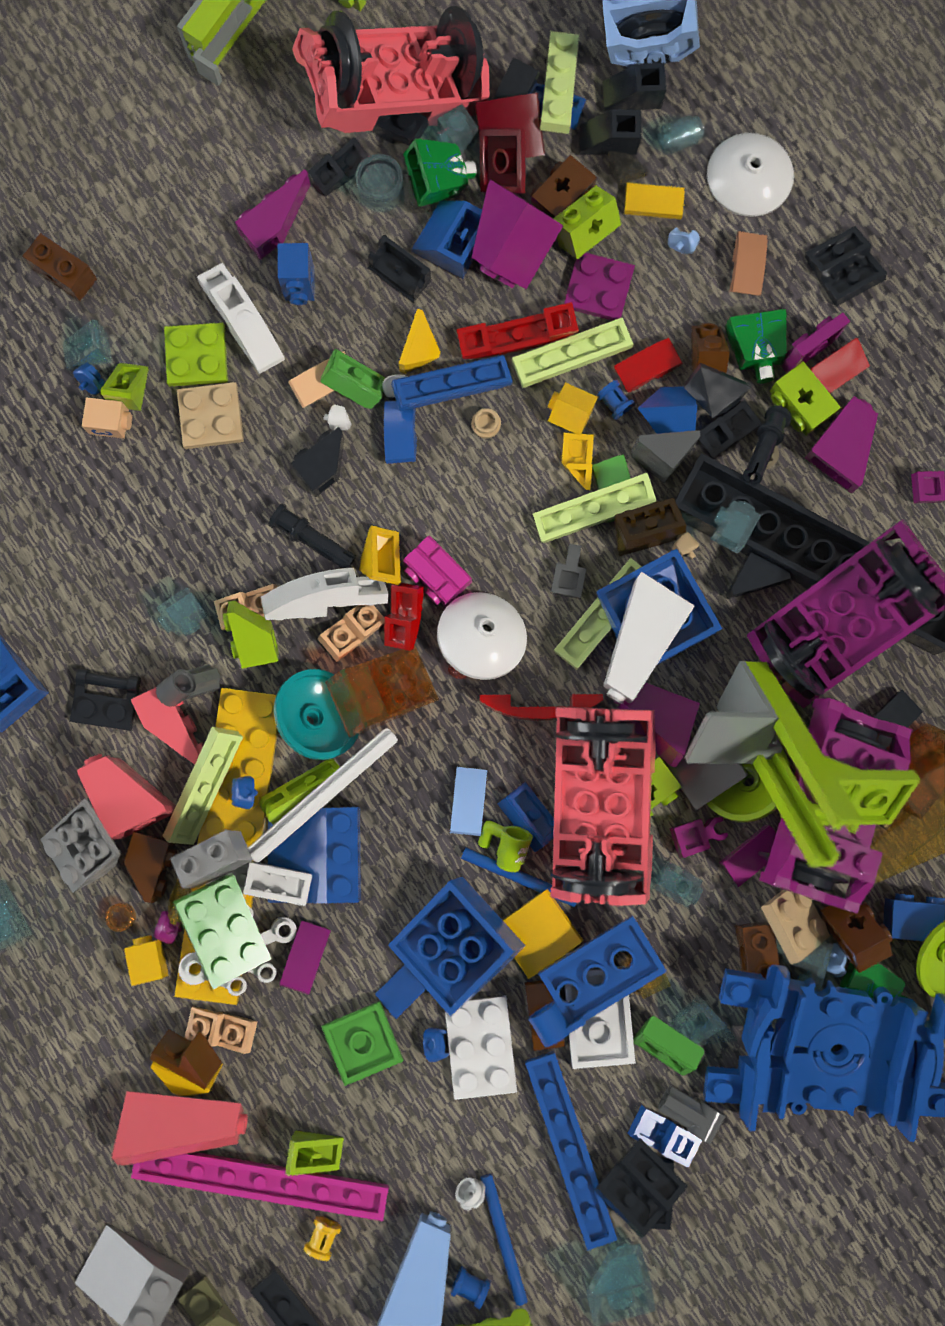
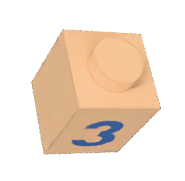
[82,397,132,438]

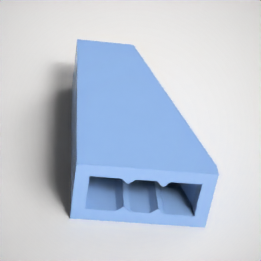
[377,1212,451,1326]

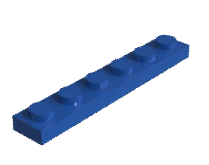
[525,1051,617,1251]

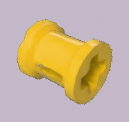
[303,1216,342,1261]

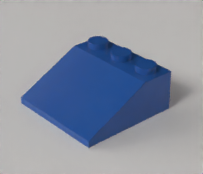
[596,548,722,666]
[268,807,361,903]
[388,876,526,1017]

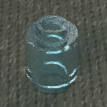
[658,115,704,154]

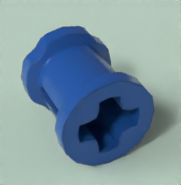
[596,380,635,420]
[450,1266,491,1309]

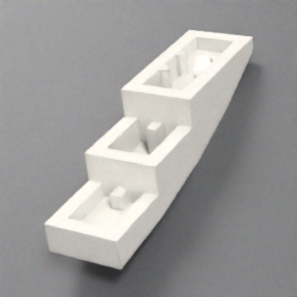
[187,848,312,906]

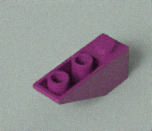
[235,169,310,260]

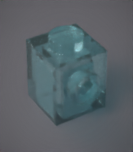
[436,104,478,153]
[710,500,761,553]
[156,587,209,636]
[651,861,703,908]

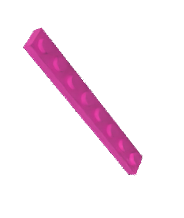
[131,1152,389,1221]

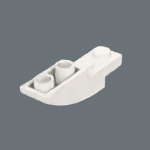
[197,263,285,374]
[261,567,388,620]

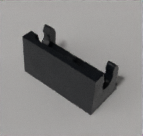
[367,234,431,303]

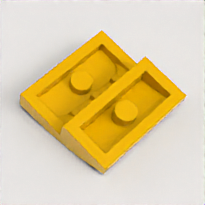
[503,889,583,979]

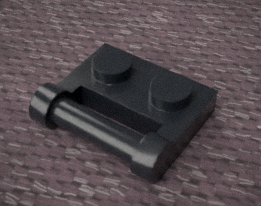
[69,668,141,731]

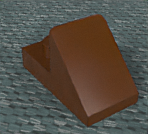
[150,1029,222,1090]

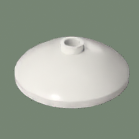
[707,133,794,216]
[437,592,527,680]

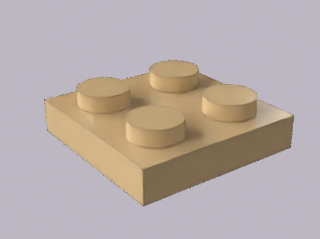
[177,382,244,449]
[761,890,830,964]

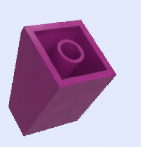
[472,180,563,289]

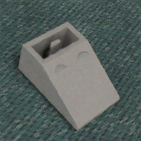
[40,799,120,893]

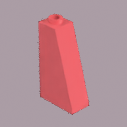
[111,1091,248,1166]

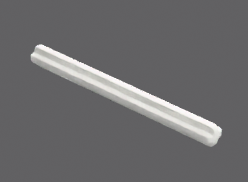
[248,728,398,863]

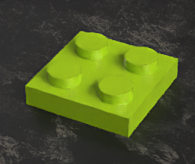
[164,323,228,387]

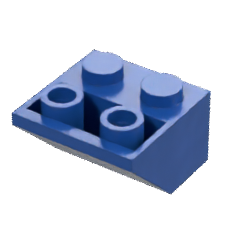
[412,201,482,279]

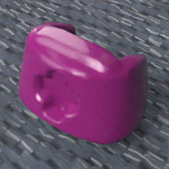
[154,911,182,944]

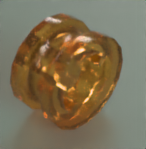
[105,903,136,932]

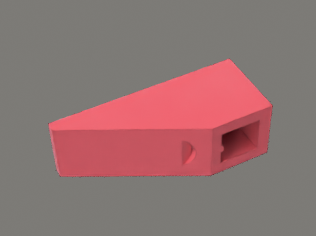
[131,687,204,765]

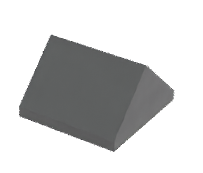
[631,430,700,483]

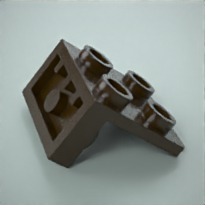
[615,498,686,556]

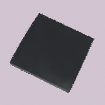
[805,226,887,307]
[594,1138,688,1238]

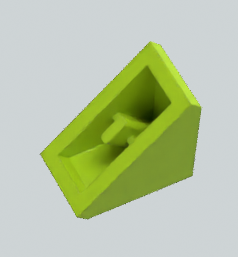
[101,363,148,411]
[285,1130,344,1176]

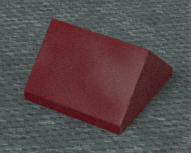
[480,129,525,193]

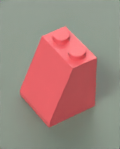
[76,754,176,839]

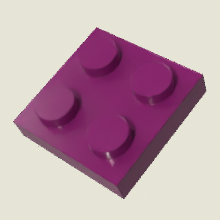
[564,252,635,321]
[781,312,851,373]

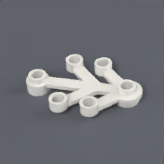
[179,905,297,996]

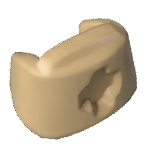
[672,532,699,559]

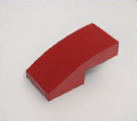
[614,338,683,393]
[384,582,424,651]

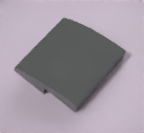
[666,736,749,810]

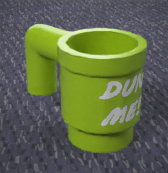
[478,820,533,872]

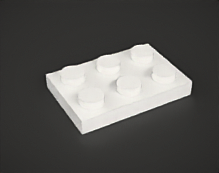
[564,966,635,1069]
[445,995,517,1100]

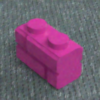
[403,535,472,607]

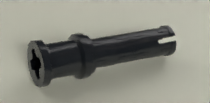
[743,405,792,484]
[268,503,357,568]

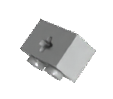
[171,830,253,888]

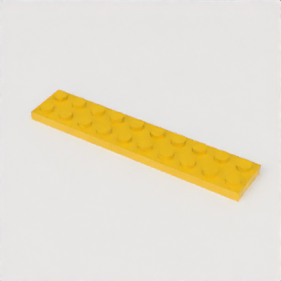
[174,688,278,1005]

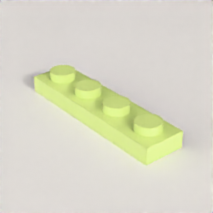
[540,31,579,134]
[512,317,633,388]
[533,473,657,543]
[554,558,642,670]
[163,727,243,845]

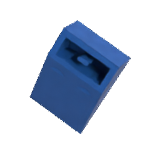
[0,635,49,733]

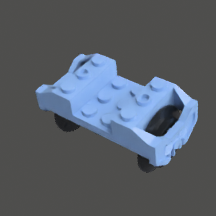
[603,0,700,67]

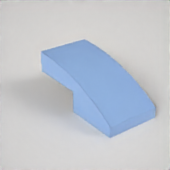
[450,767,487,836]

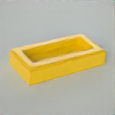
[624,183,685,219]

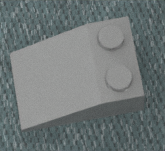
[75,1224,190,1326]

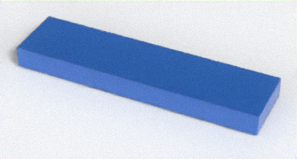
[391,355,513,411]

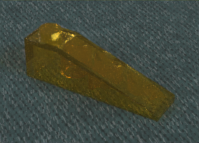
[870,779,945,883]

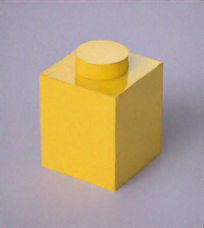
[547,382,598,436]
[124,935,169,986]

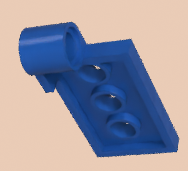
[528,915,667,1048]

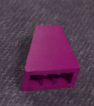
[804,396,878,494]
[614,682,700,768]

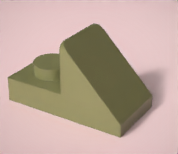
[178,1276,242,1326]

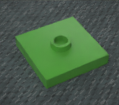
[321,1001,404,1086]

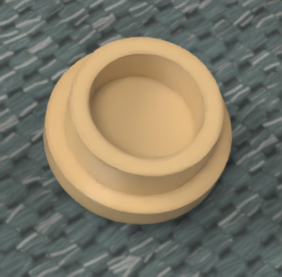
[471,409,501,439]

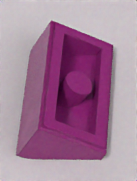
[719,825,776,887]

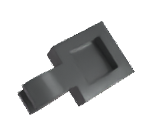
[550,544,586,599]

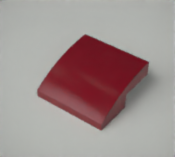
[475,93,545,158]

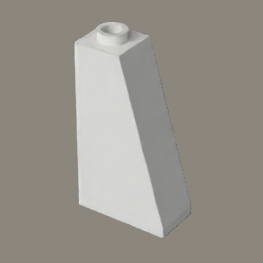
[603,572,694,704]

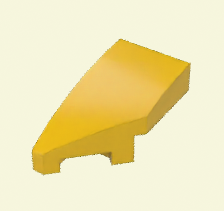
[562,433,594,490]

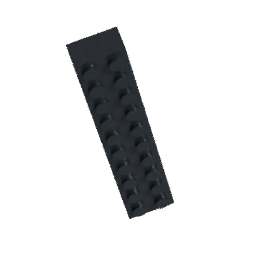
[675,453,945,655]

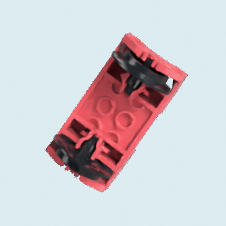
[292,6,490,133]
[550,707,656,906]

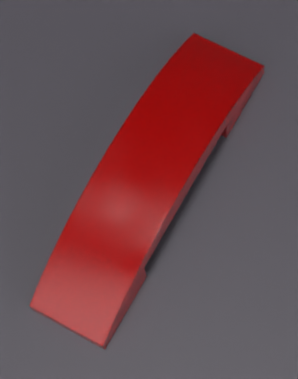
[456,302,579,359]
[479,694,603,721]

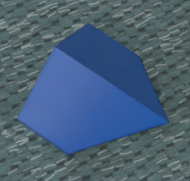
[638,386,697,434]

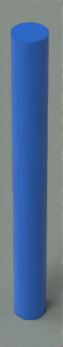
[461,847,576,907]
[480,1173,528,1306]

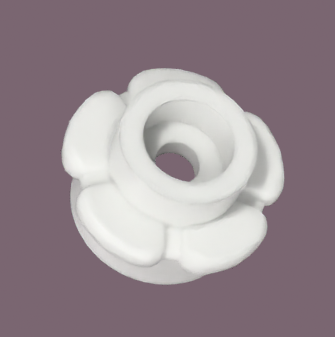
[456,1178,485,1211]

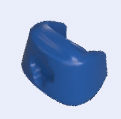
[73,363,105,395]
[232,776,257,809]
[423,1027,450,1062]

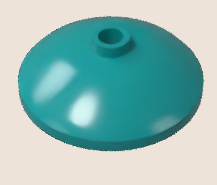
[274,669,362,760]

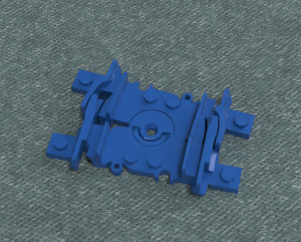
[703,965,945,1142]

